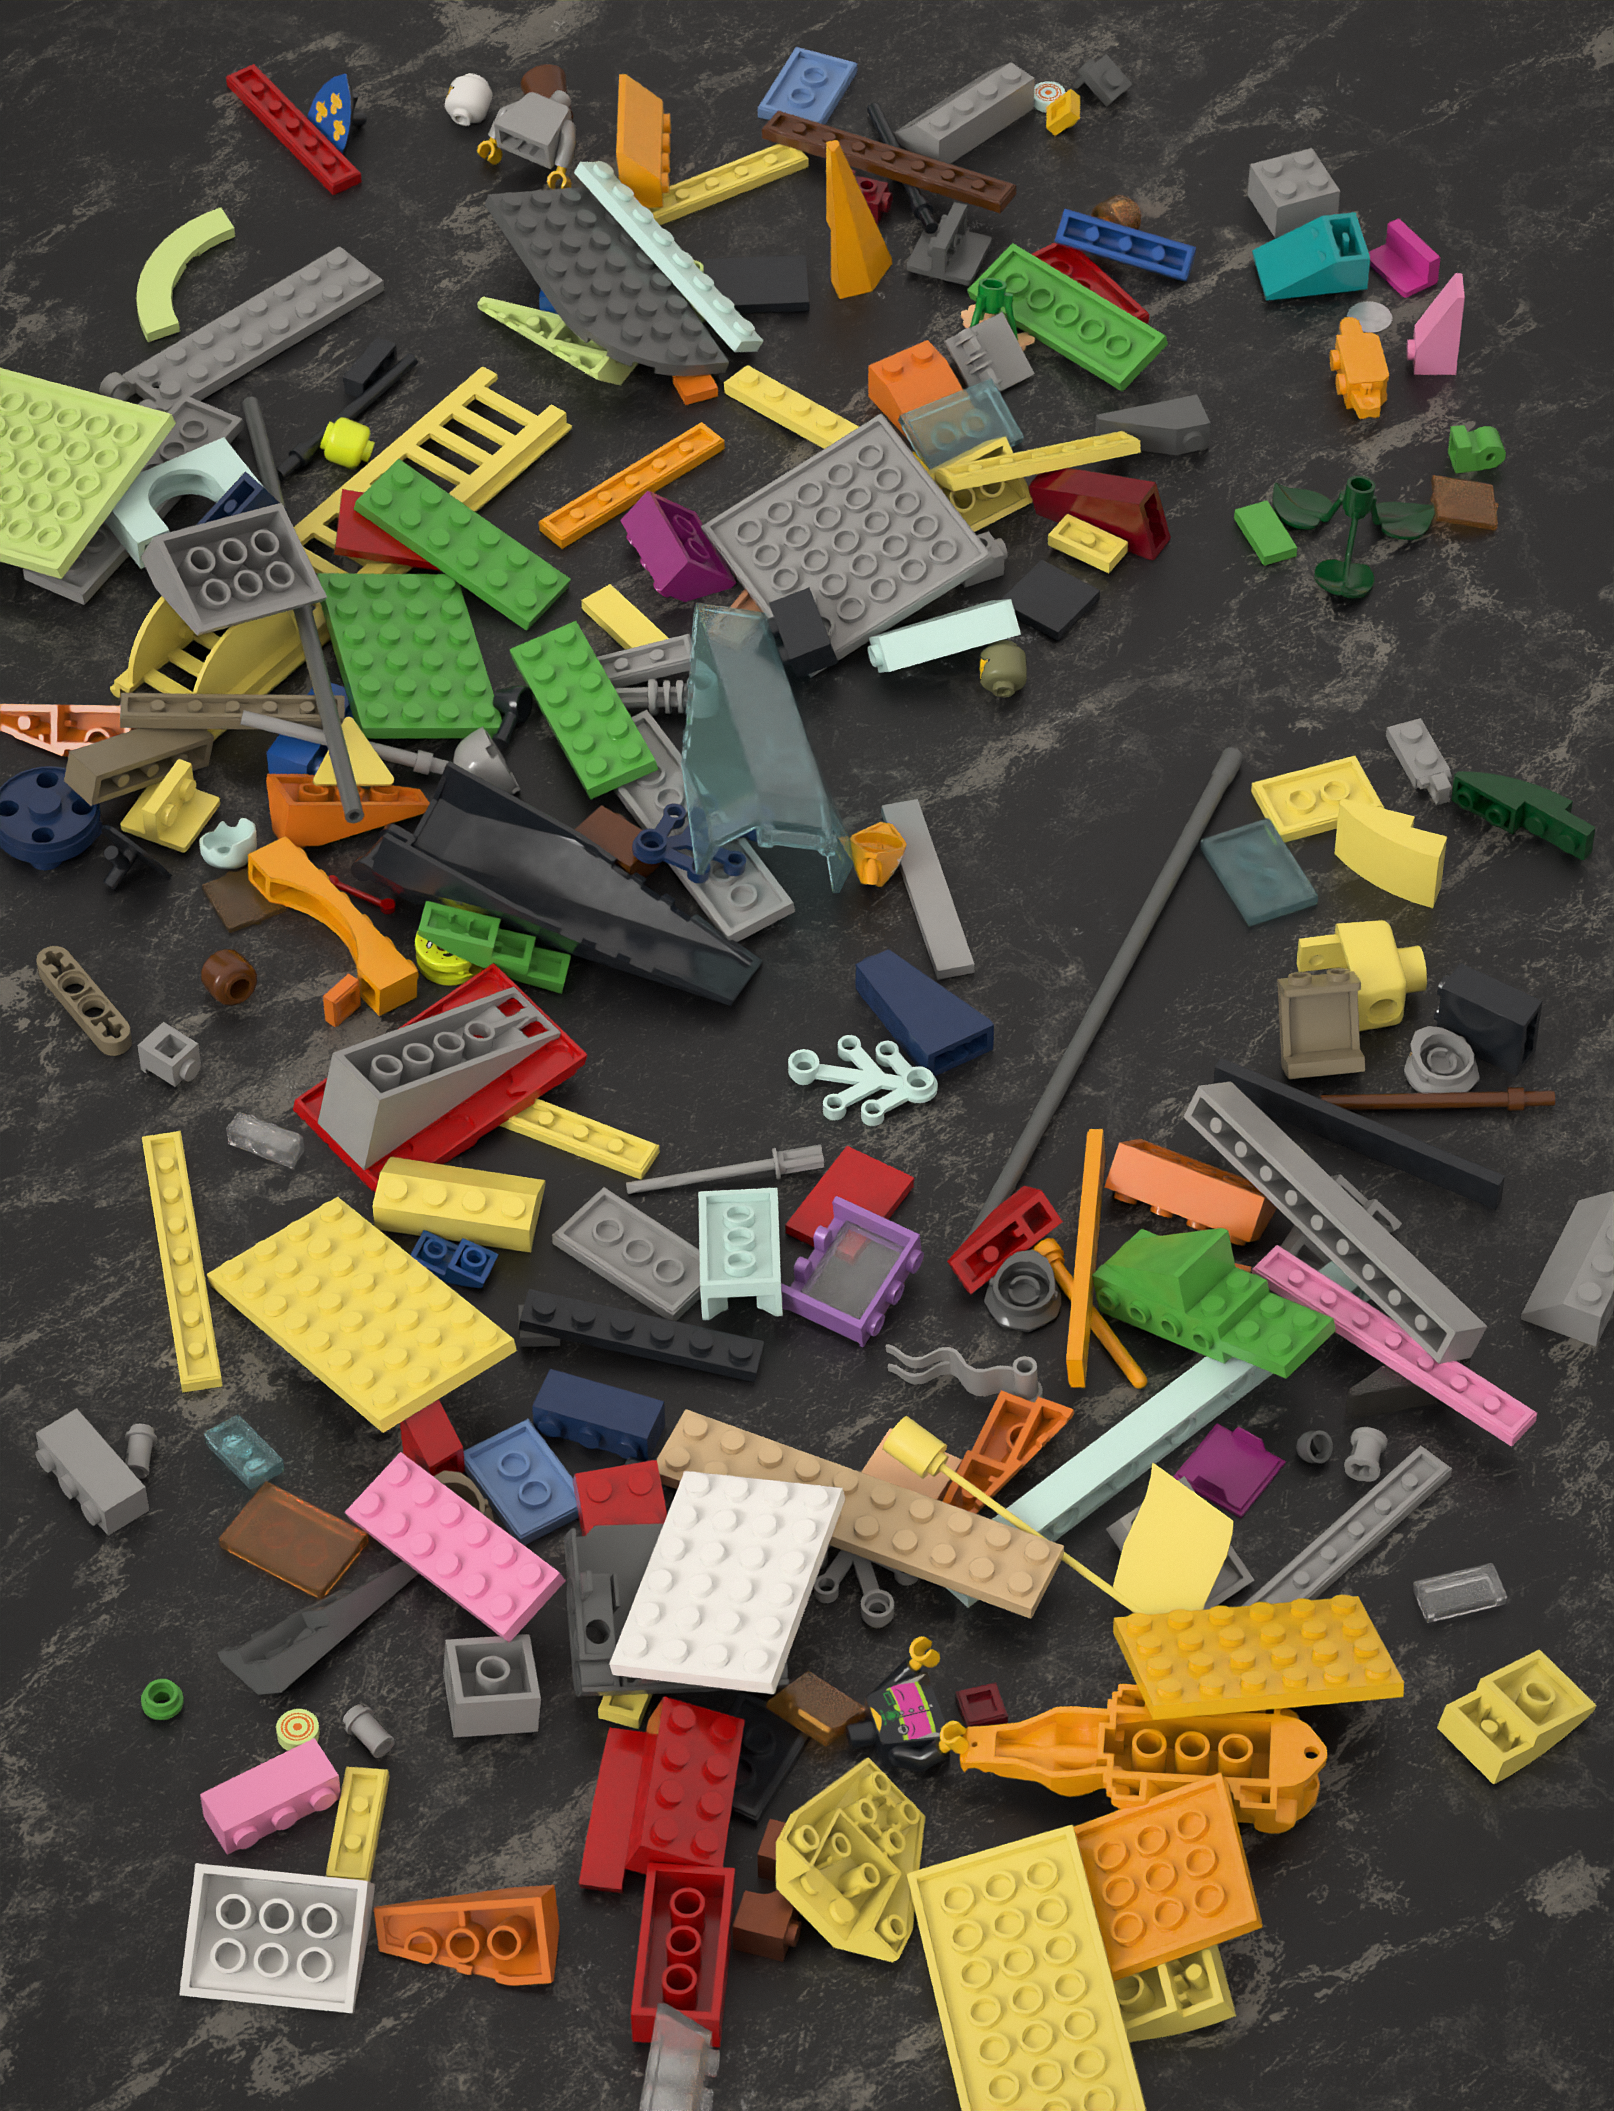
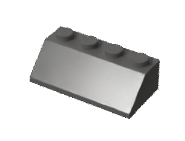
[893,62,1035,164]
[1521,1191,1614,1347]

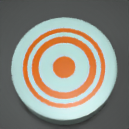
[1034,81,1065,112]

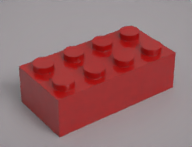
[624,1697,745,1875]
[631,1862,736,2047]

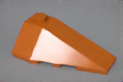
[266,774,430,849]
[374,1885,560,1986]

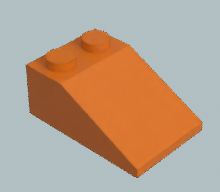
[868,340,984,459]

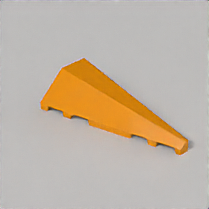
[826,140,893,299]

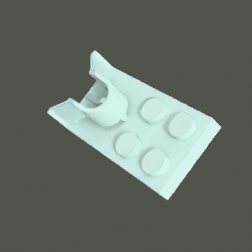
[698,1188,783,1320]

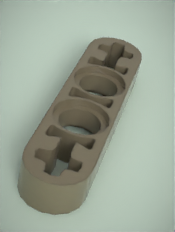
[36,946,132,1056]

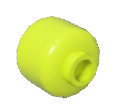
[320,417,375,469]

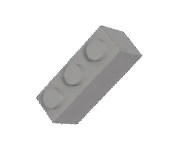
[35,1408,149,1536]

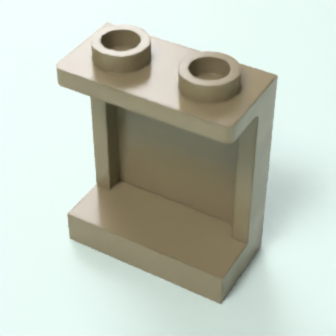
[1277,968,1365,1079]

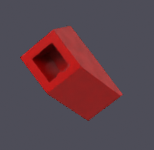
[400,1399,465,1477]

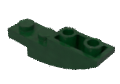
[1451,771,1596,861]

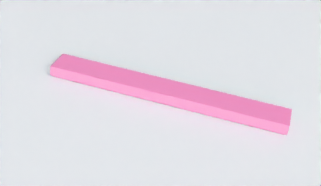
[1252,1245,1537,1447]

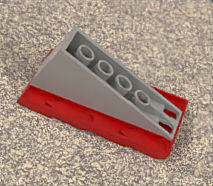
[293,963,587,1193]

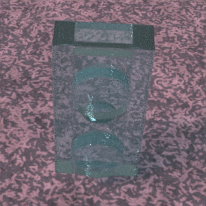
[204,1414,284,1490]

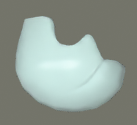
[199,818,257,869]

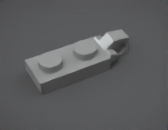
[1386,718,1452,805]

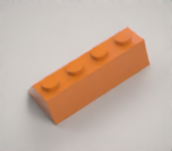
[1104,1139,1277,1246]

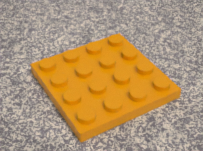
[1073,1772,1263,1981]

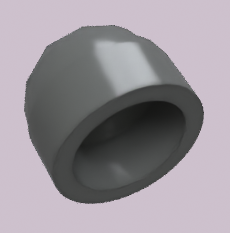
[1296,1430,1333,1463]

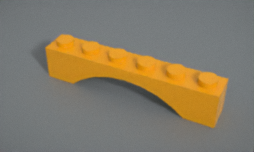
[248,836,419,1016]

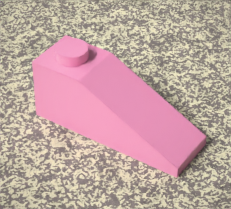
[1406,273,1465,375]

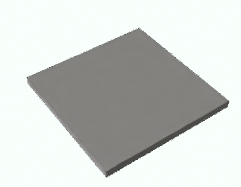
[701,413,994,677]

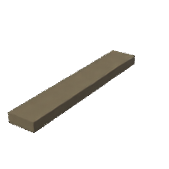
[120,693,345,730]

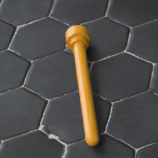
[1031,1238,1148,1389]

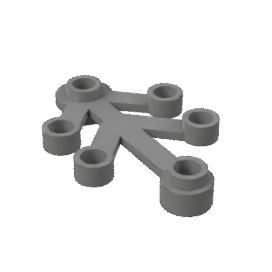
[814,1545,918,1628]

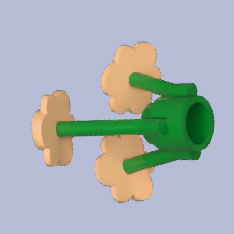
[961,278,1035,351]

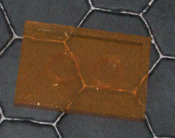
[219,1481,369,1600]

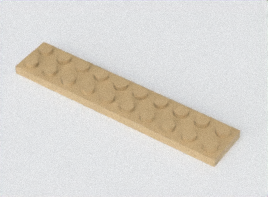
[657,1409,1064,1619]

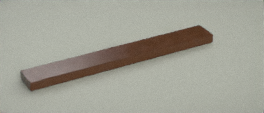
[762,110,1016,214]

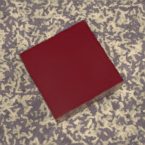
[955,1682,1008,1729]

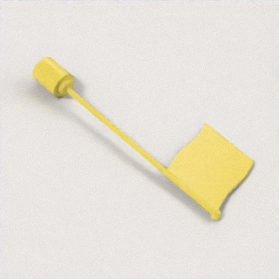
[882,1416,1234,1615]

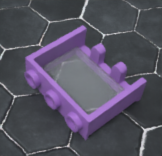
[781,1196,924,1347]

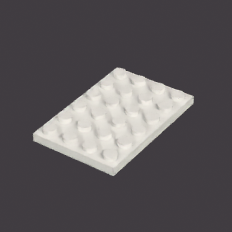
[609,1471,845,1694]

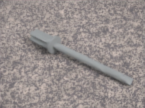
[626,1144,824,1194]

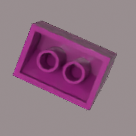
[620,491,736,602]

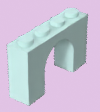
[104,437,262,569]

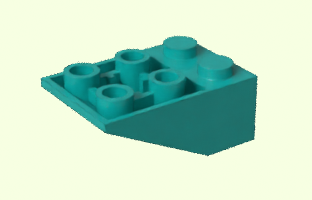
[1252,212,1370,300]

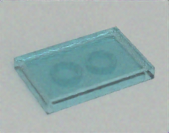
[898,378,1024,470]
[1200,818,1318,927]

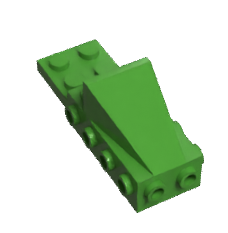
[1092,1228,1336,1379]

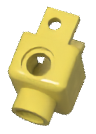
[1297,920,1427,1032]

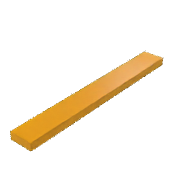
[1066,1129,1106,1387]

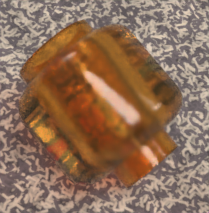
[1091,194,1141,230]

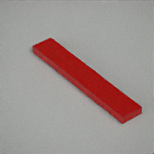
[226,64,362,195]

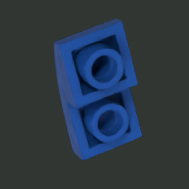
[411,1230,499,1288]

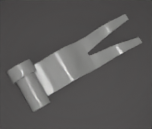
[886,1344,1043,1403]

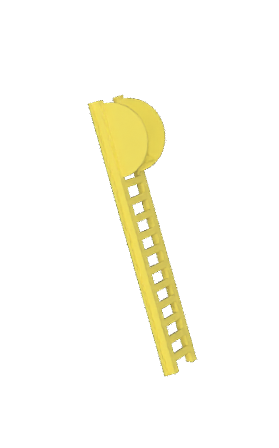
[110,366,572,741]

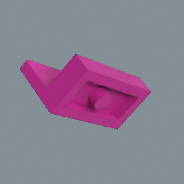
[1368,218,1440,298]

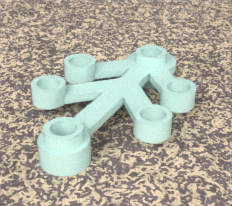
[788,1035,938,1126]

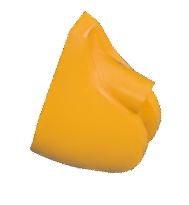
[850,822,907,887]

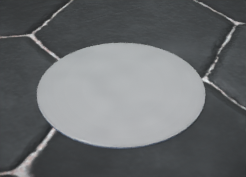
[1347,302,1392,333]

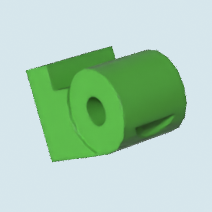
[1448,425,1506,474]

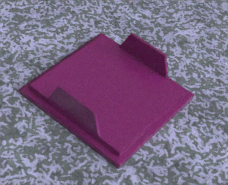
[1173,1423,1286,1518]

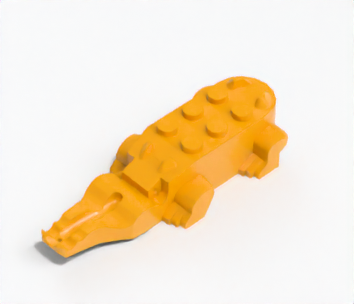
[960,1684,1327,1833]

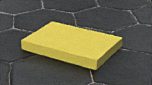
[1251,756,1384,844]

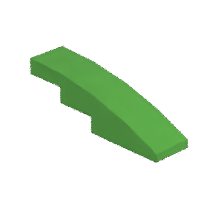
[417,901,571,994]

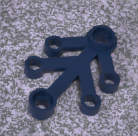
[632,796,774,884]

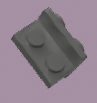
[906,202,992,286]

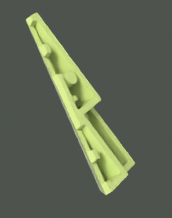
[477,296,638,385]

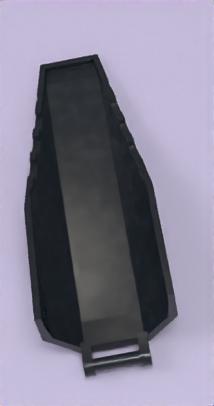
[351,761,763,1006]

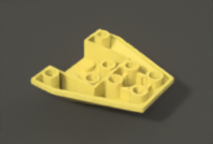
[776,1757,925,1962]

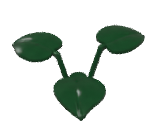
[1272,475,1437,598]

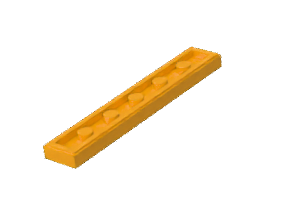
[539,422,725,549]

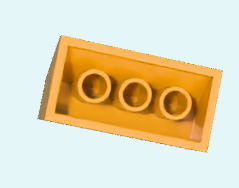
[616,74,671,208]

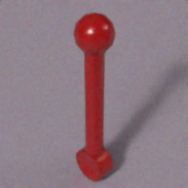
[328,875,395,915]

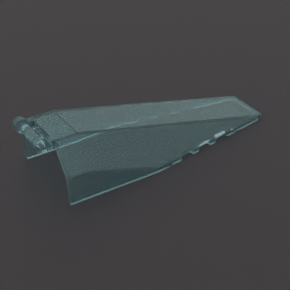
[681,602,854,893]

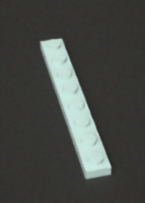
[574,161,763,352]

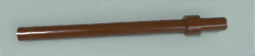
[1320,1087,1555,1111]

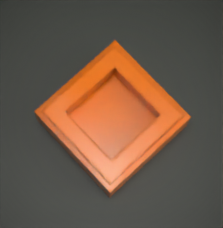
[673,374,718,405]
[323,973,361,1027]

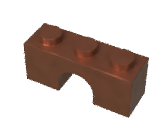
[733,1819,801,1962]

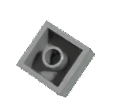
[1248,148,1340,238]
[443,1634,541,1737]

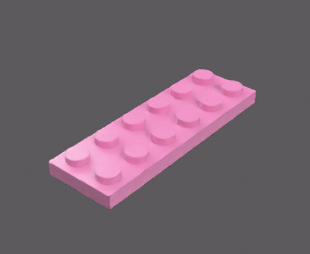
[345,1452,566,1643]

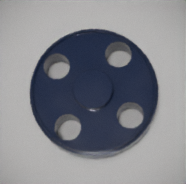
[0,766,102,871]

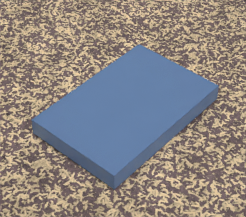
[758,47,857,125]
[464,1419,579,1546]

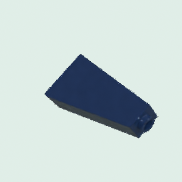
[856,949,994,1076]

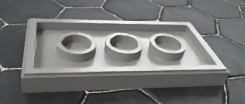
[552,1187,701,1321]

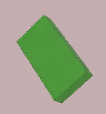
[1234,500,1297,566]

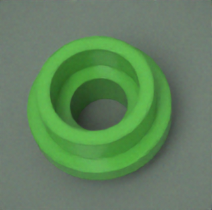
[141,1679,184,1720]

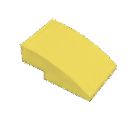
[1334,798,1447,908]
[1437,1650,1597,1785]
[1114,1944,1236,2042]

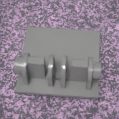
[944,312,1034,404]

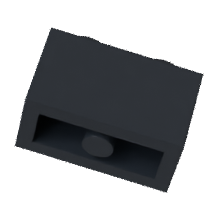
[767,587,838,679]

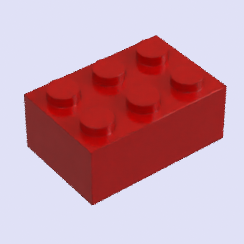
[573,1460,667,1536]

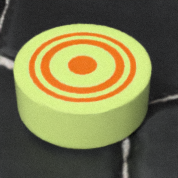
[276,1709,320,1751]

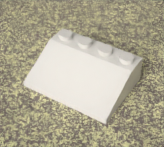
[179,1863,375,2013]

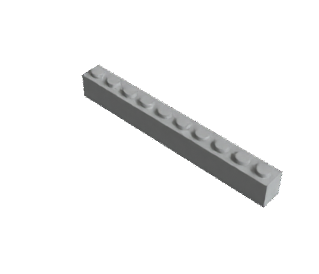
[1184,1082,1488,1364]

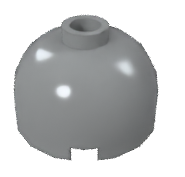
[453,726,521,795]

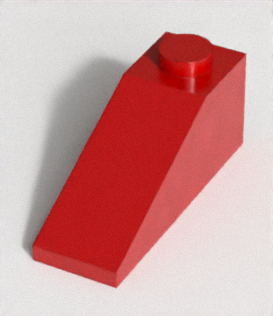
[947,1186,1063,1294]

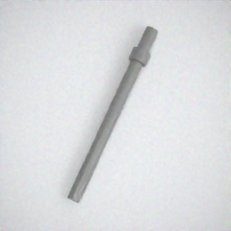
[240,710,454,775]

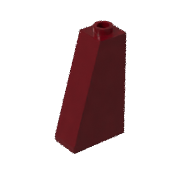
[1028,468,1171,560]

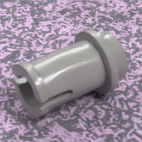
[125,1424,158,1479]
[343,1704,395,1758]

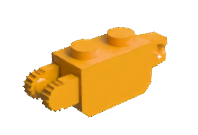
[1329,316,1389,419]

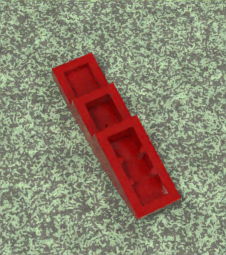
[579,1727,646,1893]

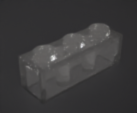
[226,1111,304,1169]

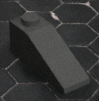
[1095,395,1211,455]

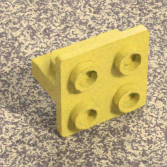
[120,759,220,853]

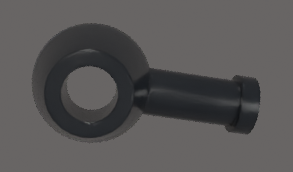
[492,685,533,749]

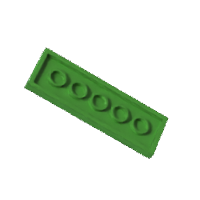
[967,243,1168,392]
[354,458,571,631]
[509,621,658,799]

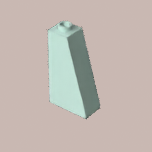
[868,599,1021,673]

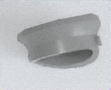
[1404,1026,1480,1093]

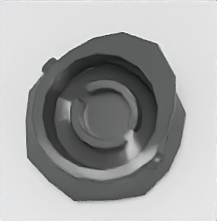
[984,1250,1062,1332]

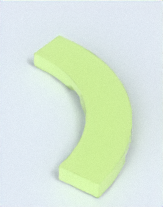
[136,207,235,342]

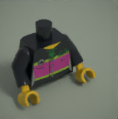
[845,1637,969,1773]

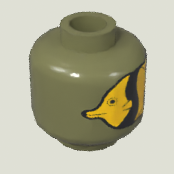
[979,640,1027,697]

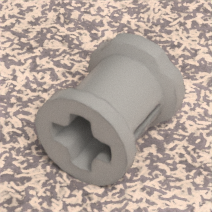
[1344,1427,1388,1482]

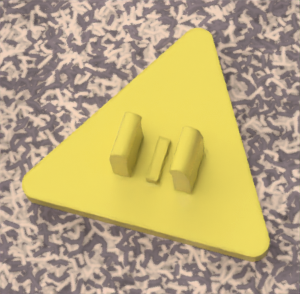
[313,717,394,786]

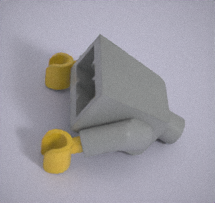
[477,90,576,190]

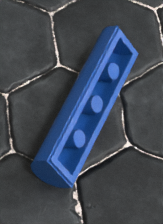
[1054,209,1196,282]

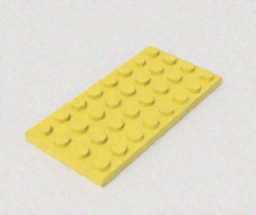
[207,1197,517,1433]
[907,1825,1147,2111]

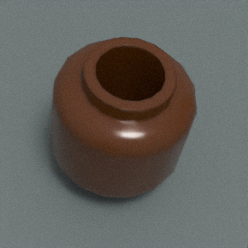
[201,949,257,1006]

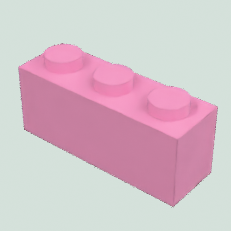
[200,1738,341,1855]

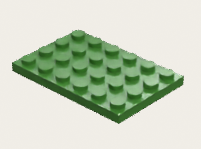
[317,573,502,739]

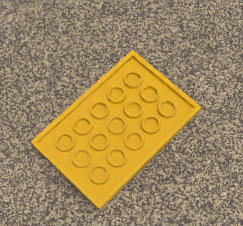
[1113,1595,1404,1720]

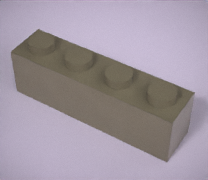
[64,728,214,806]

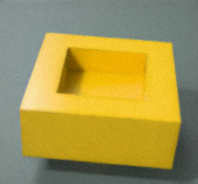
[1046,89,1080,136]

